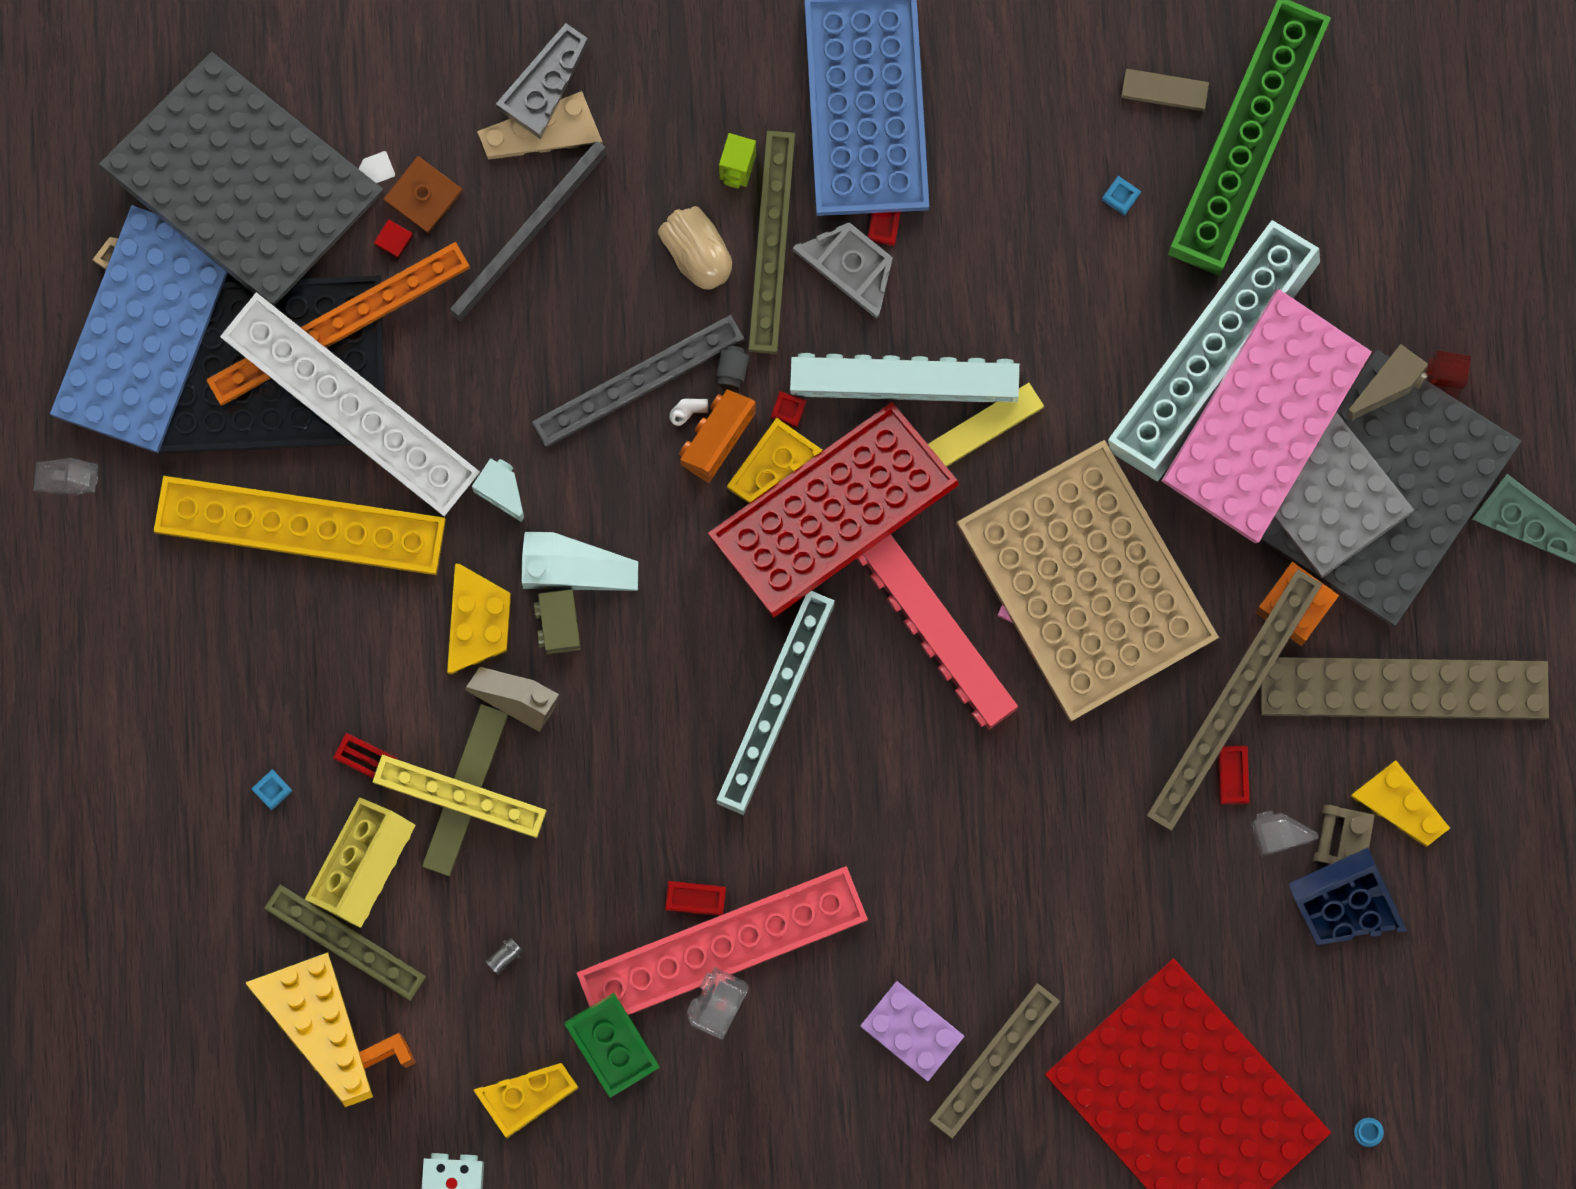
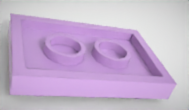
[860,981,964,1082]

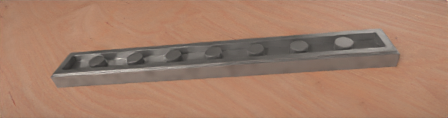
[451,141,606,322]
[532,315,744,448]

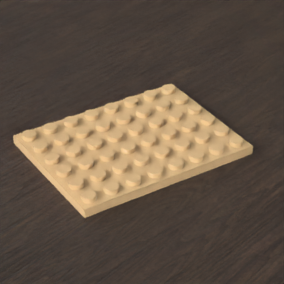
[956,440,1219,722]

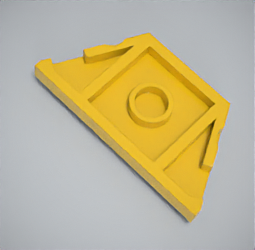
[447,564,511,674]

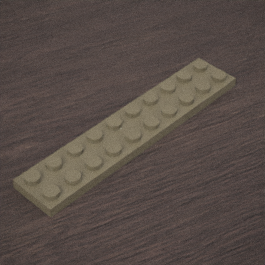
[1260,657,1549,720]

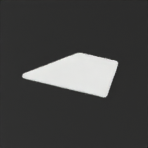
[359,151,395,183]

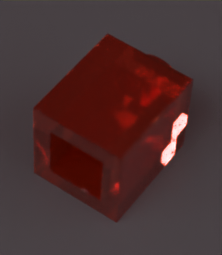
[1426,350,1471,389]

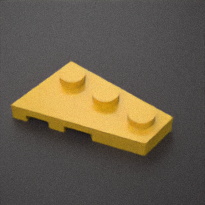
[727,418,823,503]
[1350,760,1450,847]
[474,1063,579,1138]

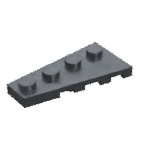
[496,23,588,139]

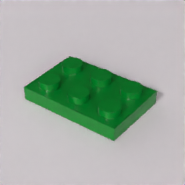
[564,993,660,1098]

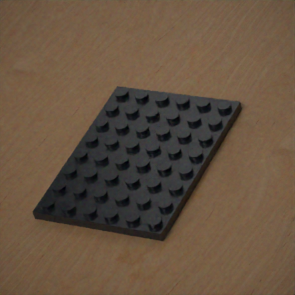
[159,275,385,454]

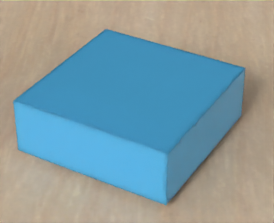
[1102,176,1141,216]
[251,769,292,811]

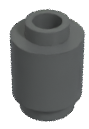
[716,346,749,390]

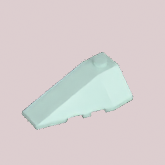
[522,532,638,591]

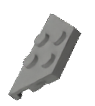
[793,223,893,319]

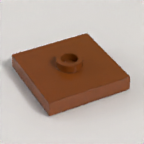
[383,156,463,234]

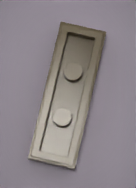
[1121,69,1209,112]

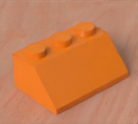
[679,390,756,483]

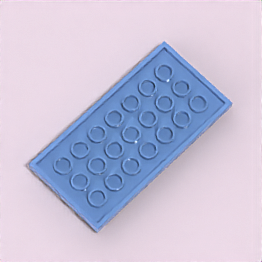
[804,0,929,216]
[50,205,228,453]

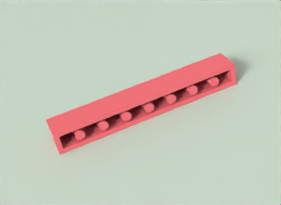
[857,534,1018,730]

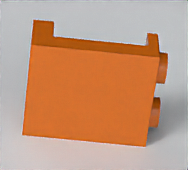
[359,1033,416,1069]

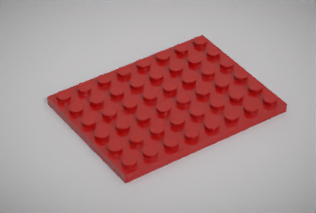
[1044,958,1331,1189]

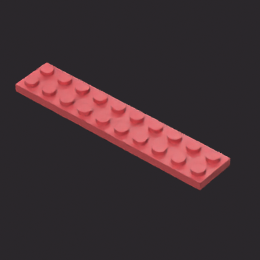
[577,866,868,1015]

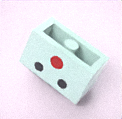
[422,1153,484,1189]

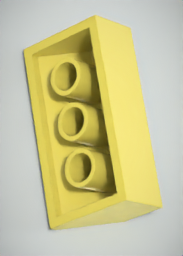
[305,797,415,928]

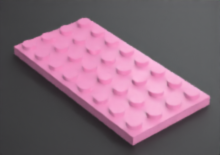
[1162,289,1372,543]

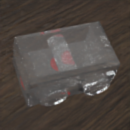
[687,967,749,1040]

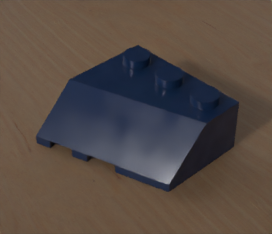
[1289,848,1407,945]

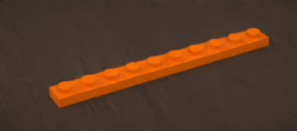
[206,242,470,406]

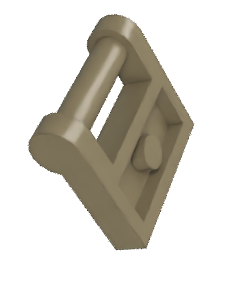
[1313,805,1375,865]

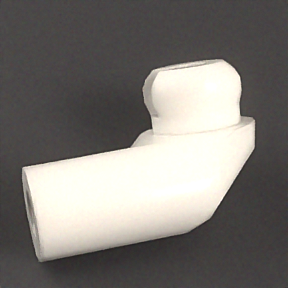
[669,399,708,426]

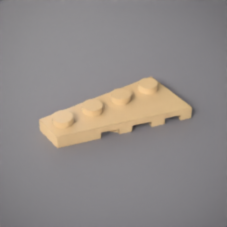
[477,91,603,160]

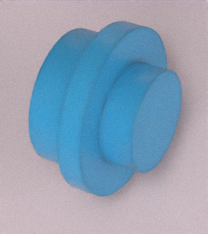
[1354,1118,1384,1147]

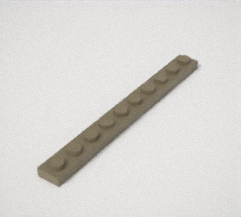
[1147,569,1323,831]

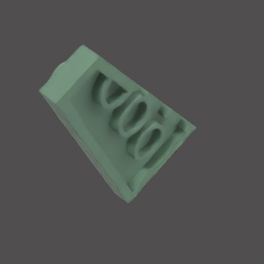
[1472,474,1576,564]

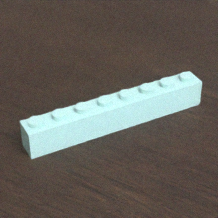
[790,353,1019,403]
[717,591,835,815]

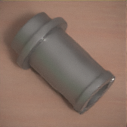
[485,938,523,975]

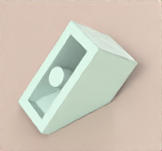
[472,458,524,522]

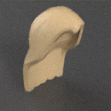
[658,206,732,290]

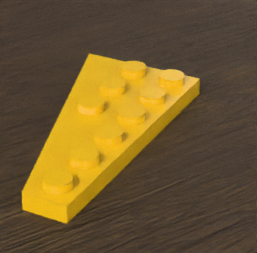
[246,953,373,1107]

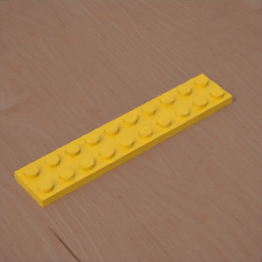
[154,476,446,575]

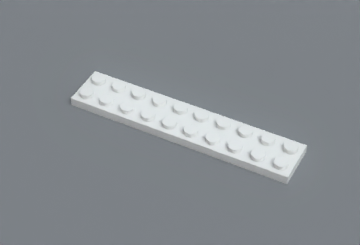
[220,292,480,517]

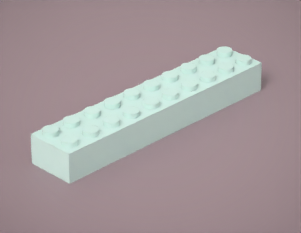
[1108,220,1320,482]

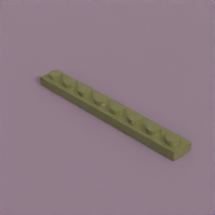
[749,131,795,354]

